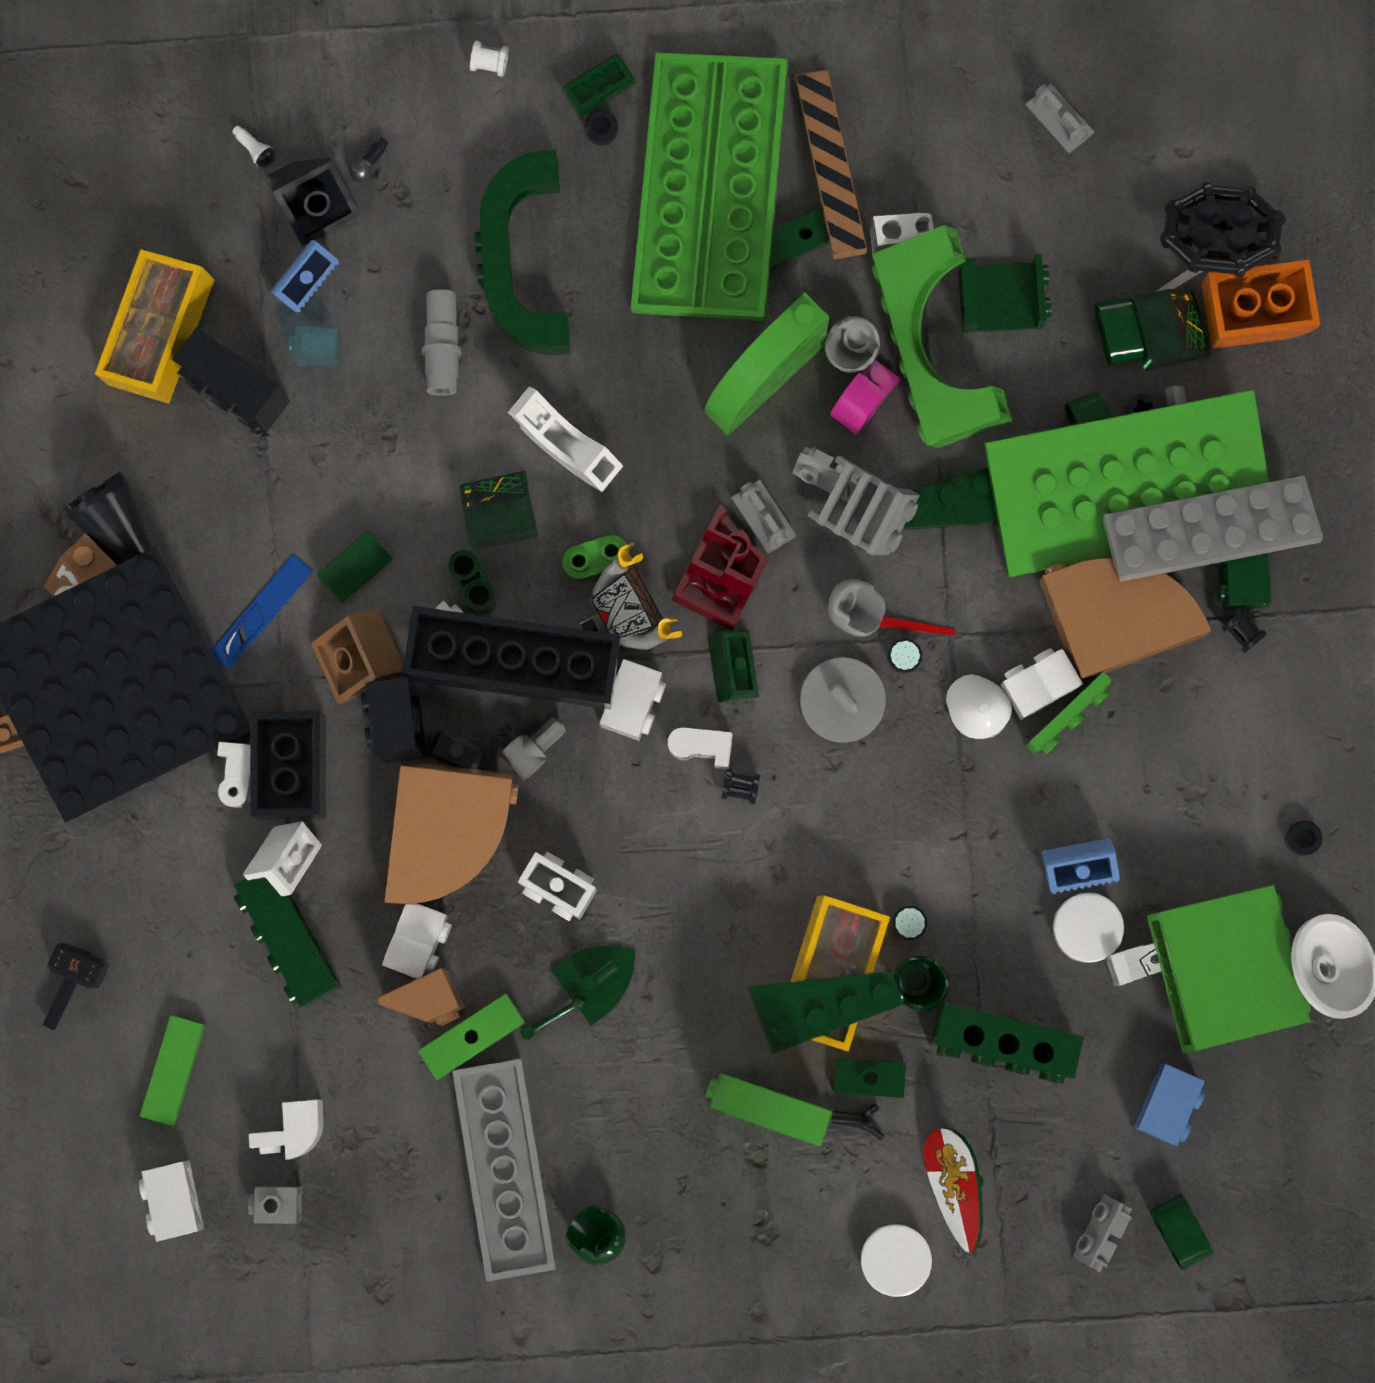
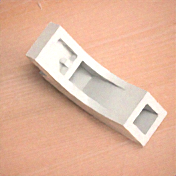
[508,386,623,492]

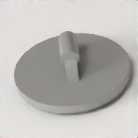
[800,657,886,743]

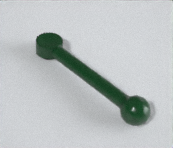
[521,996,586,1040]

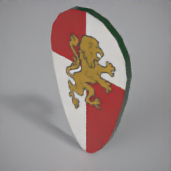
[923,1127,983,1252]

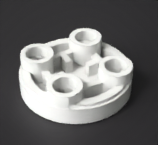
[1053,893,1124,963]
[861,1224,932,1297]

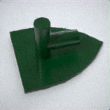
[551,946,636,1026]

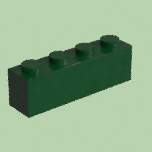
[233,877,342,1008]

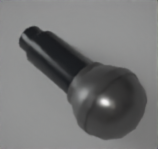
[349,138,388,183]

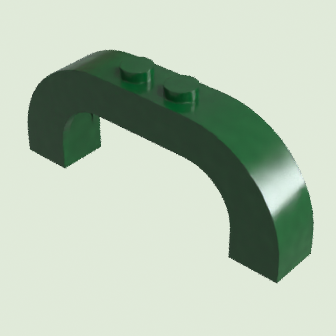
[474,150,571,355]

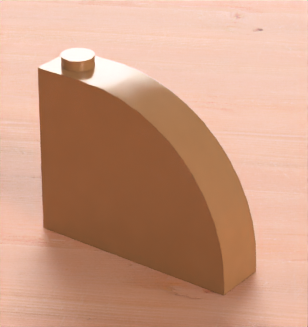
[1039,558,1211,681]
[385,760,519,904]

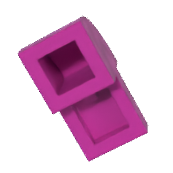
[830,360,900,435]

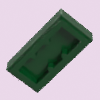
[561,53,635,118]
[833,1058,906,1098]

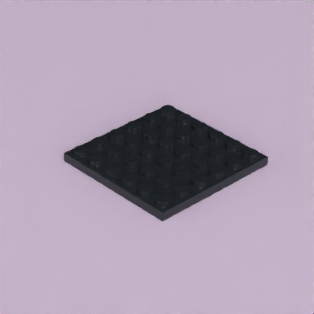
[0,546,251,823]

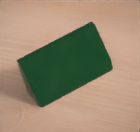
[317,530,393,603]
[708,630,759,702]

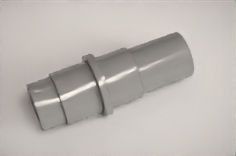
[421,289,462,396]

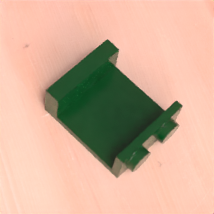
[958,254,1052,333]

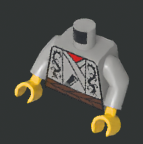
[579,543,682,650]

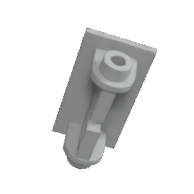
[1026,83,1095,154]
[792,446,861,502]
[731,480,796,554]
[1072,1195,1132,1272]

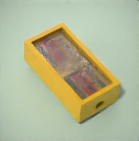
[95,249,214,404]
[790,895,890,1052]

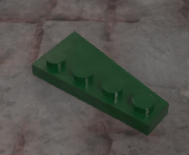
[904,468,998,530]
[747,971,904,1054]

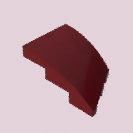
[672,505,768,631]

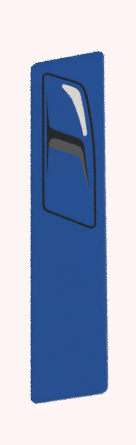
[211,555,312,669]

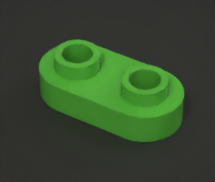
[562,535,627,581]

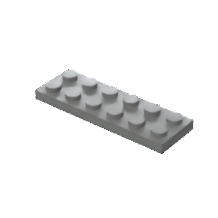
[1102,475,1323,582]
[452,1059,557,1282]

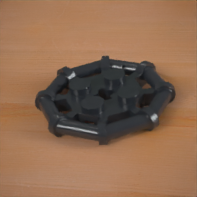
[1160,182,1286,278]

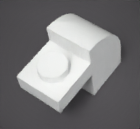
[249,1099,324,1160]

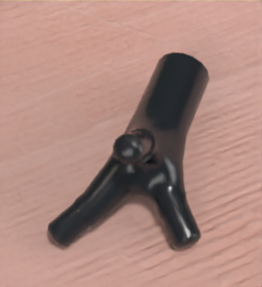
[831,1104,884,1140]

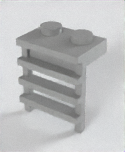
[808,456,920,555]

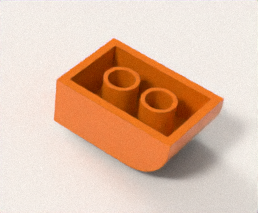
[1201,260,1320,349]

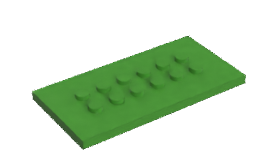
[631,53,789,321]
[984,389,1269,577]

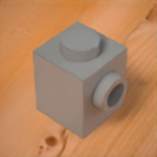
[248,1186,302,1224]

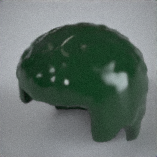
[894,956,950,1012]
[565,1205,626,1266]

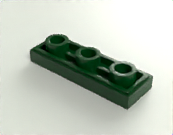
[770,208,830,271]

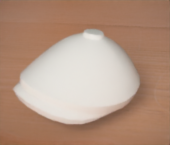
[946,674,1012,739]

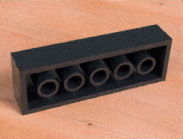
[402,606,621,710]

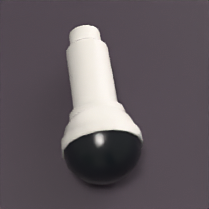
[232,126,275,167]

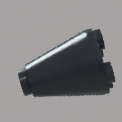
[63,472,151,564]

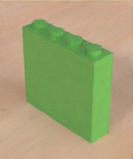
[1147,885,1311,1053]

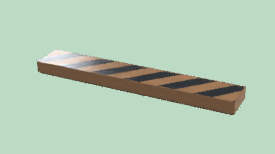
[795,70,867,260]

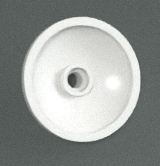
[1291,914,1375,1019]

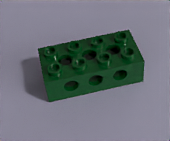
[929,1003,1084,1084]

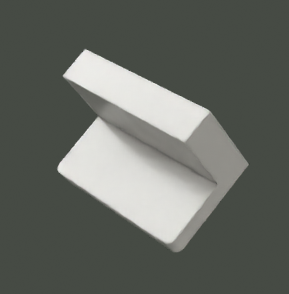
[243,821,322,896]

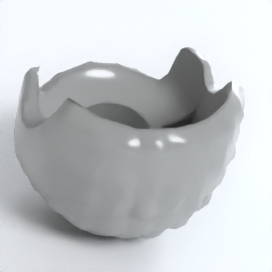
[824,316,880,373]
[828,579,886,637]

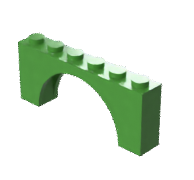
[872,225,1012,448]

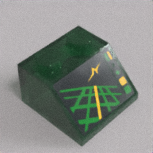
[1132,289,1211,371]
[459,471,539,551]

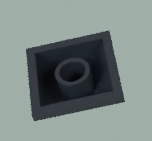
[264,158,361,247]

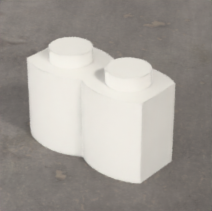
[1000,648,1083,720]
[382,903,452,979]

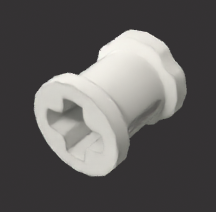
[470,41,509,77]

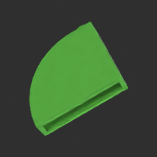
[704,293,829,436]
[705,1072,832,1147]

